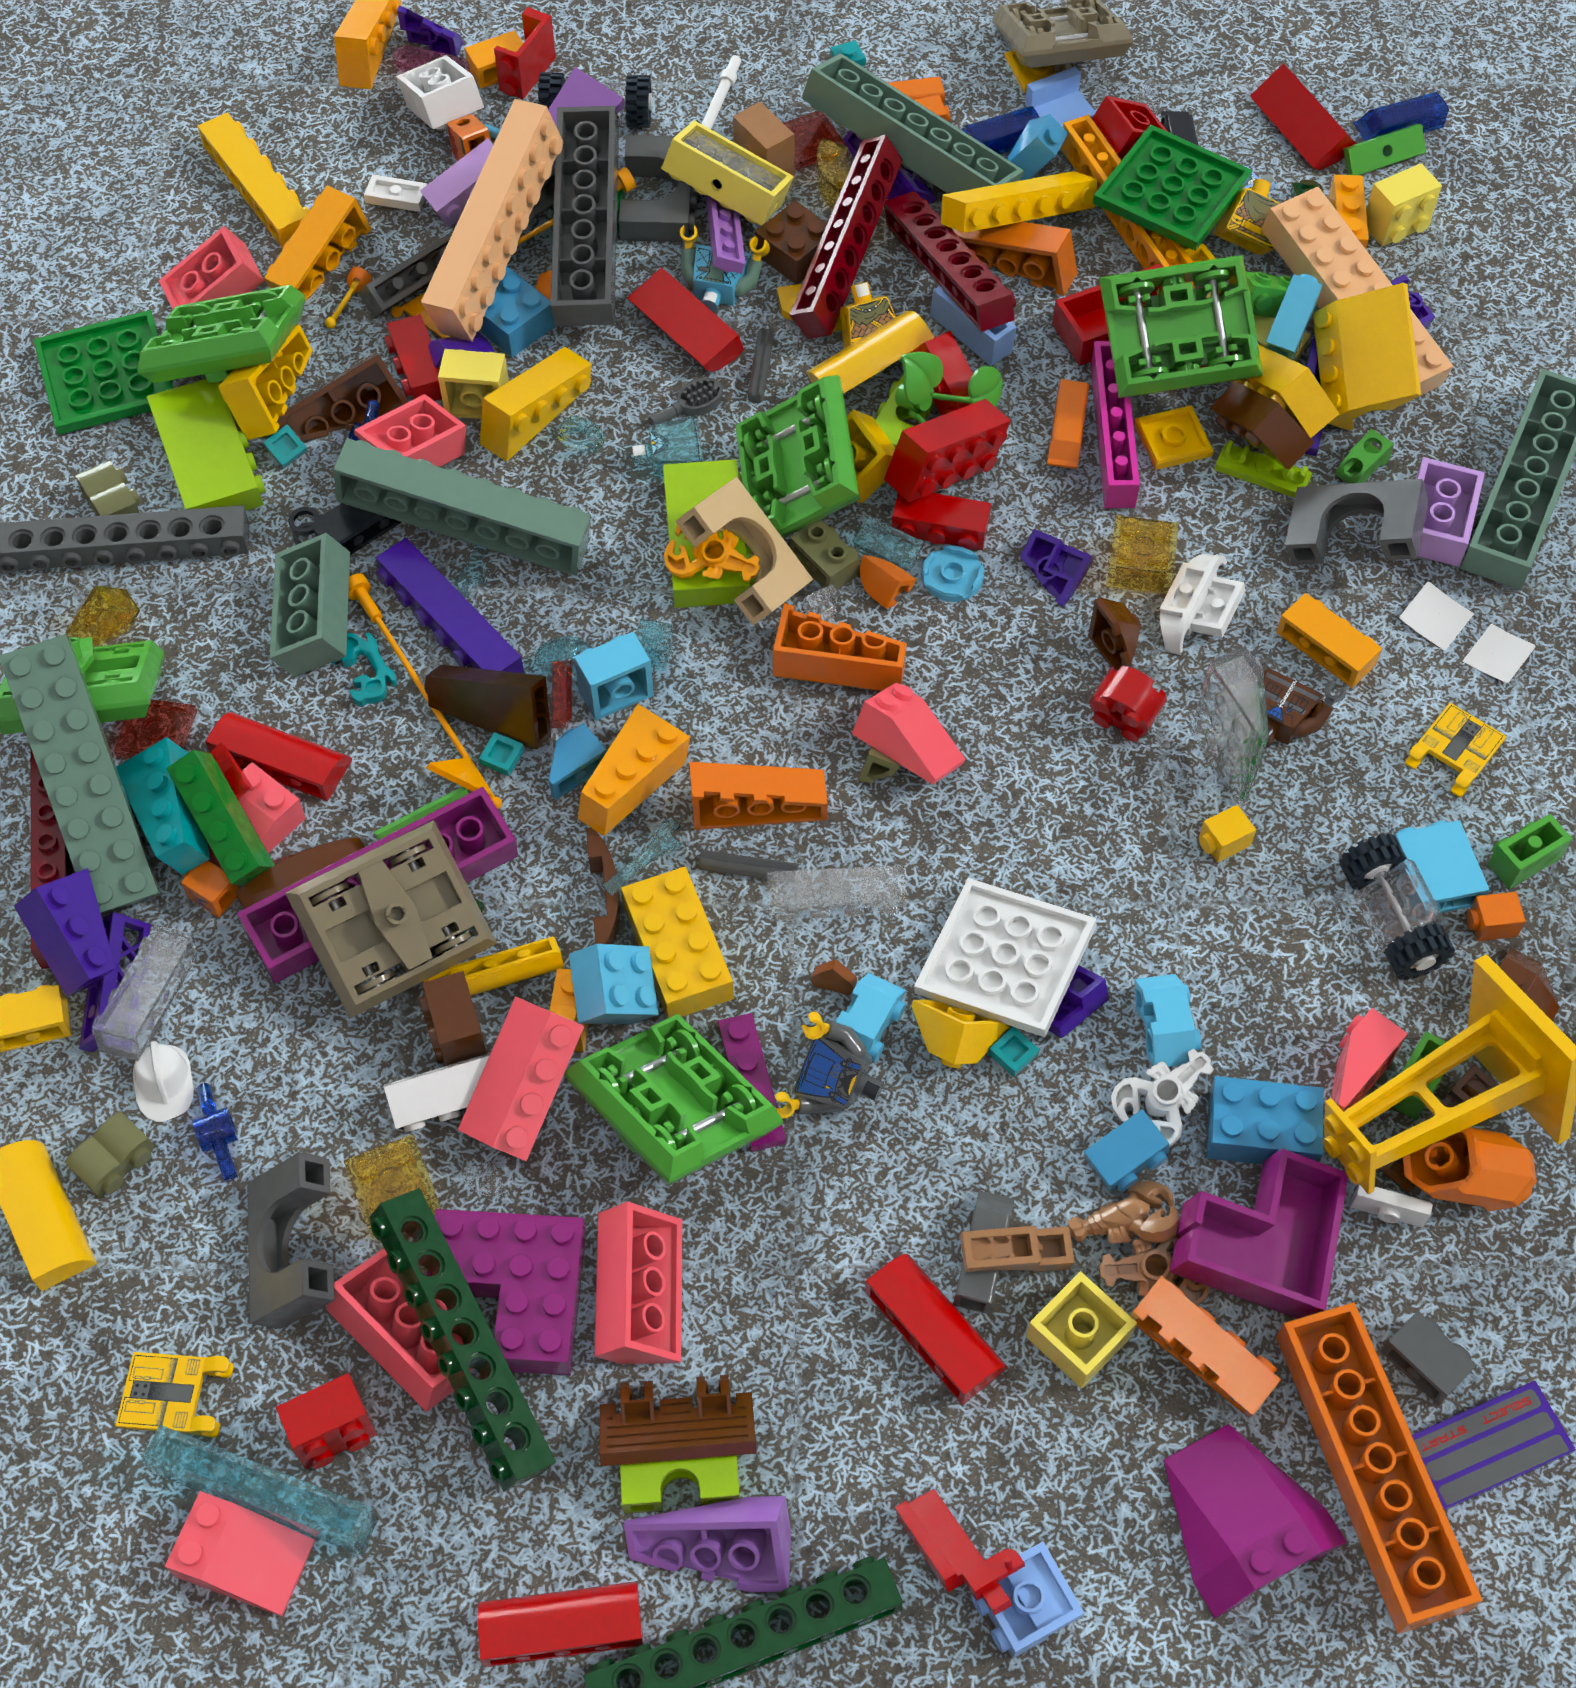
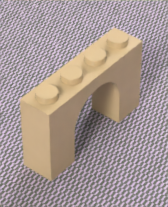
[676,477,813,625]

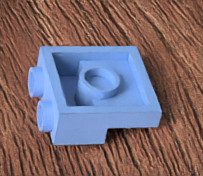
[970,1541,1085,1658]

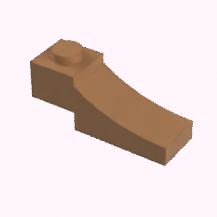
[960,1225,1075,1273]

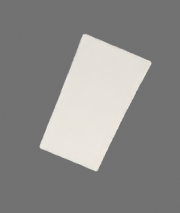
[1399,582,1536,683]

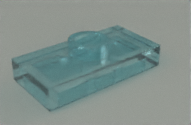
[854,516,924,572]

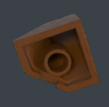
[1088,597,1141,670]
[1500,947,1560,1021]

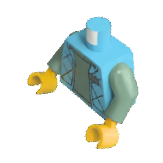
[680,225,770,312]

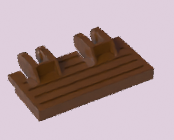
[599,1374,757,1466]

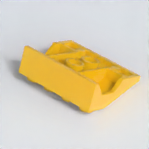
[1313,283,1421,430]

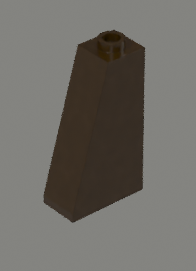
[424,664,551,749]

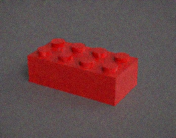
[884,399,1011,502]

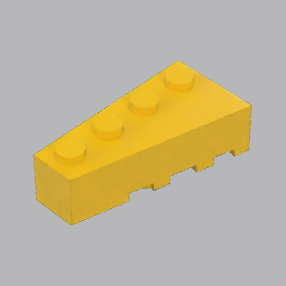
[218,324,313,440]
[1231,344,1339,438]

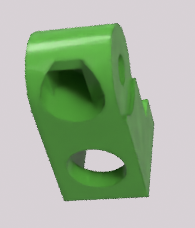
[1336,428,1394,483]

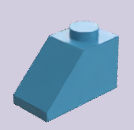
[1007,114,1068,181]
[549,723,607,800]

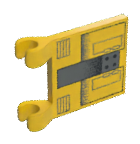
[1405,703,1507,797]
[115,1352,234,1438]

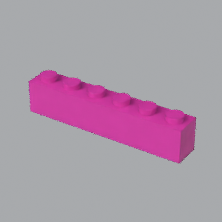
[1090,341,1140,508]

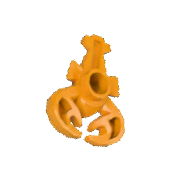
[664,525,760,582]

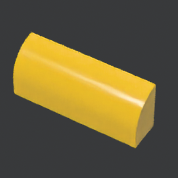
[806,311,935,394]
[0,1140,97,1291]

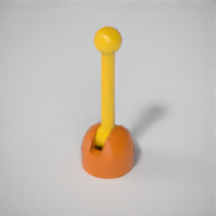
[325,266,373,329]

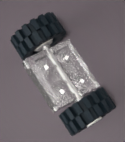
[538,72,652,128]
[1339,833,1455,980]

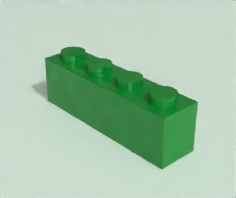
[166,750,275,885]

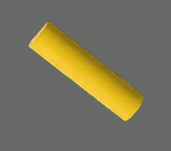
[422,936,564,996]

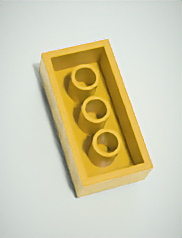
[621,866,734,1019]

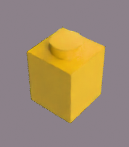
[1199,804,1256,862]

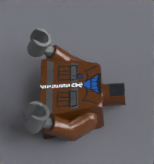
[1241,645,1347,748]

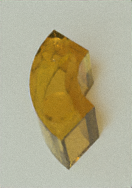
[817,138,850,210]

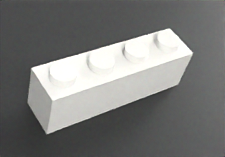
[384,1053,490,1132]

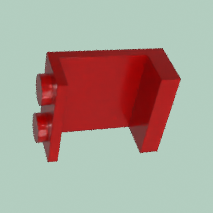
[494,7,556,99]

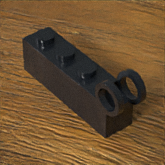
[288,503,402,555]

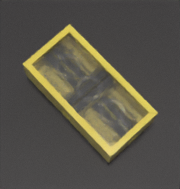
[661,120,794,226]

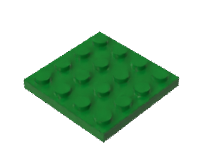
[1093,124,1253,251]
[33,310,173,435]

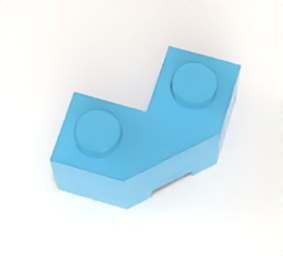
[836,973,906,1063]
[1134,974,1201,1067]

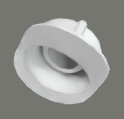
[133,1041,194,1122]

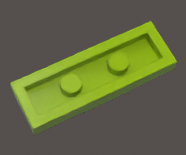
[1214,440,1313,498]

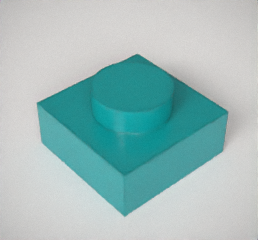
[830,40,866,66]
[263,424,308,469]
[479,732,525,777]
[988,1027,1039,1077]

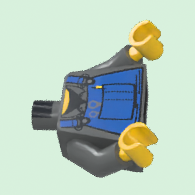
[775,1012,884,1119]

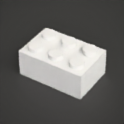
[396,55,484,129]

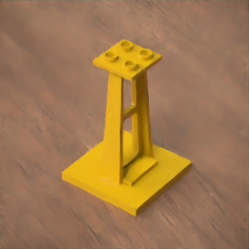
[1322,954,1576,1194]

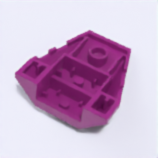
[1163,1424,1347,1619]

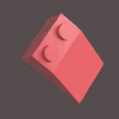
[159,226,264,310]
[354,394,466,466]
[852,682,965,785]
[207,762,306,870]
[1331,1008,1408,1112]
[165,1491,315,1616]

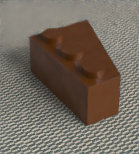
[1210,381,1315,470]

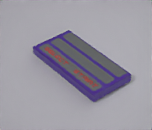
[1412,1380,1576,1511]

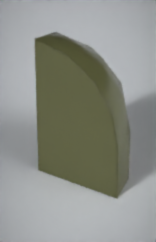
[858,746,900,783]

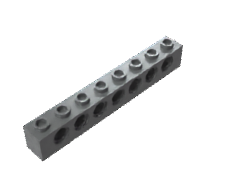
[0,505,249,573]

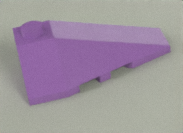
[623,1496,791,1592]

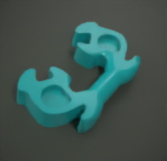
[332,633,397,707]

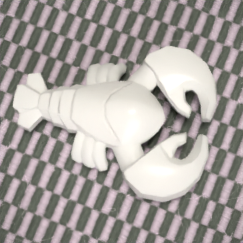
[1111,1049,1214,1147]

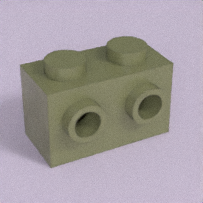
[790,520,860,594]

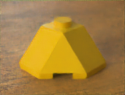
[911,999,1009,1068]

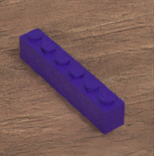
[375,538,524,674]

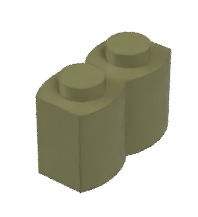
[75,460,142,516]
[65,1111,155,1198]

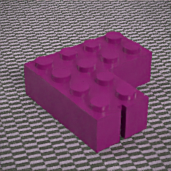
[1169,1149,1348,1319]
[426,1209,587,1376]

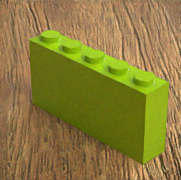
[147,379,266,511]
[663,459,756,608]

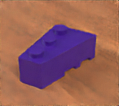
[14,868,116,997]

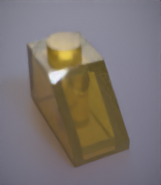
[65,586,140,647]

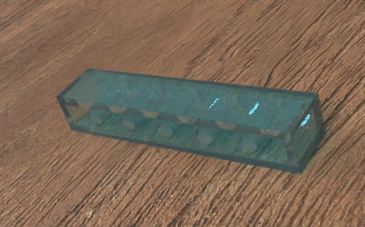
[141,1425,379,1556]

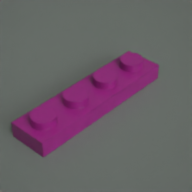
[718,1013,786,1152]

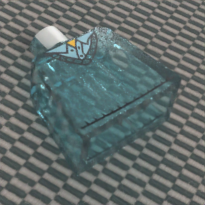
[632,415,703,479]

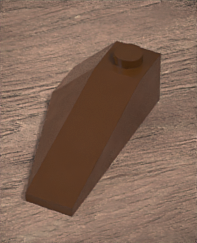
[277,351,408,442]

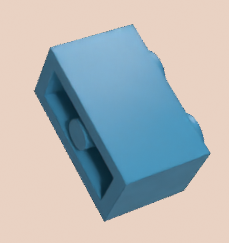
[1084,1109,1169,1193]

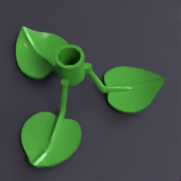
[895,352,1003,424]

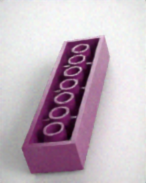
[237,787,518,984]

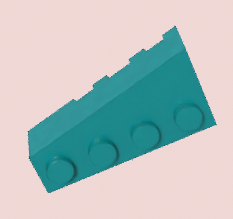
[116,737,210,875]

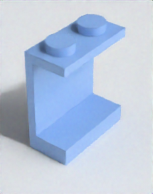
[1025,66,1097,127]

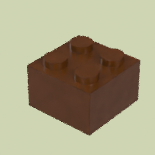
[755,201,827,284]
[419,971,487,1066]

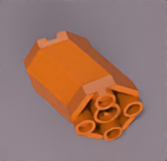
[1403,1127,1537,1212]

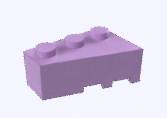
[420,138,493,227]

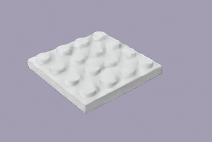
[914,878,1097,1037]

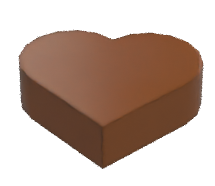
[810,959,858,995]

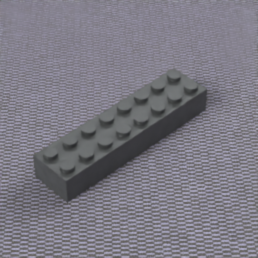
[551,106,619,326]

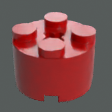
[1090,666,1167,742]

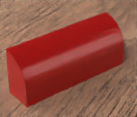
[1250,63,1357,170]
[627,267,744,372]
[205,712,352,802]
[865,1254,1008,1405]
[478,1581,644,1668]

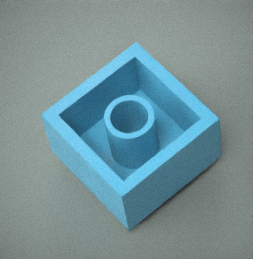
[574,631,654,721]
[569,944,659,1024]

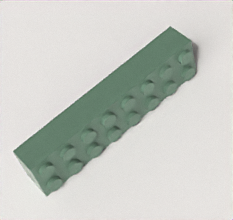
[801,53,1024,194]
[1460,369,1576,591]
[333,438,591,576]
[0,634,162,916]

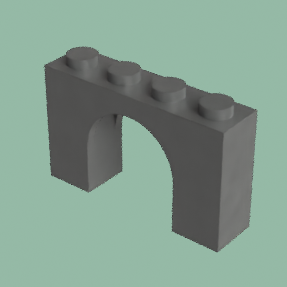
[619,135,697,242]
[1285,479,1429,565]
[247,1152,335,1329]

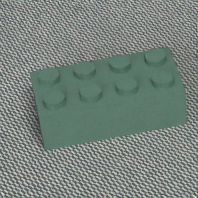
[269,533,350,677]

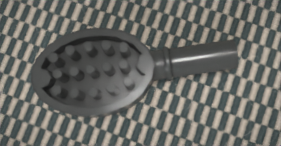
[648,378,723,428]

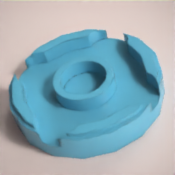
[921,545,985,602]

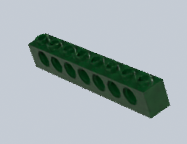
[369,1188,556,1492]
[583,1556,903,1688]

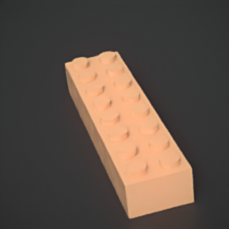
[421,99,563,342]
[1261,187,1453,395]

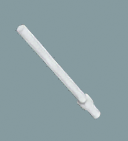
[701,55,741,129]

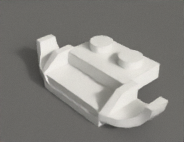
[1160,554,1245,655]

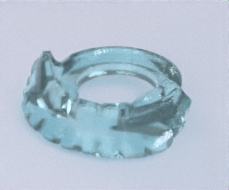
[557,415,606,453]

